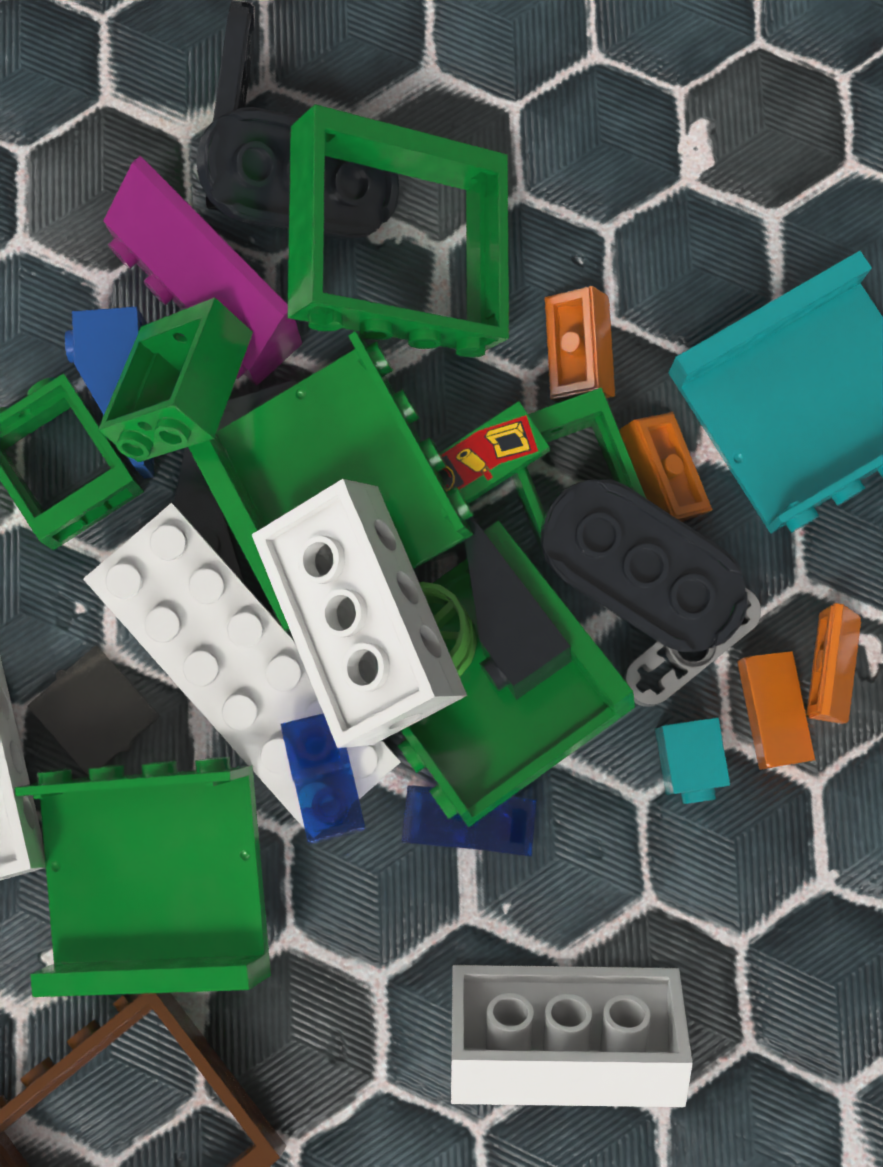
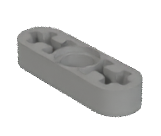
[623,588,761,707]

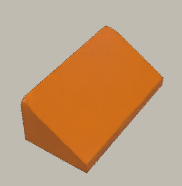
[545,286,615,401]
[619,412,712,522]
[806,603,861,724]
[737,651,815,770]

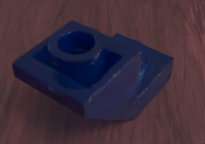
[402,785,537,857]

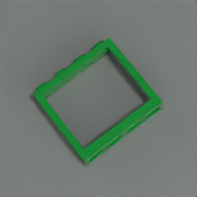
[288,104,509,357]

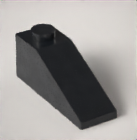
[465,517,572,700]

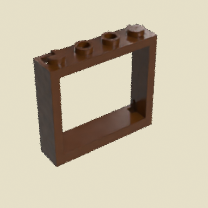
[0,993,286,1167]

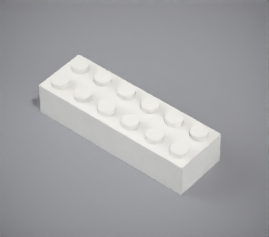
[83,503,401,839]

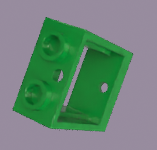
[98,297,253,462]
[0,373,144,551]
[512,387,646,557]

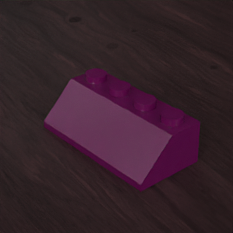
[103,155,302,386]

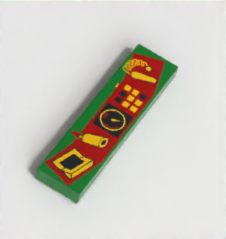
[439,401,551,504]

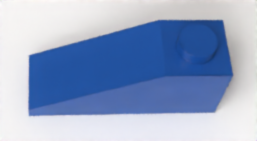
[65,307,155,479]

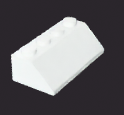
[451,965,692,1107]

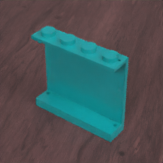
[668,251,883,534]

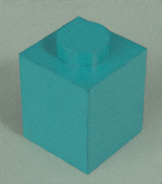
[655,717,730,804]

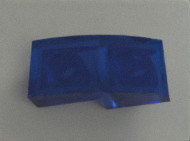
[280,713,367,845]

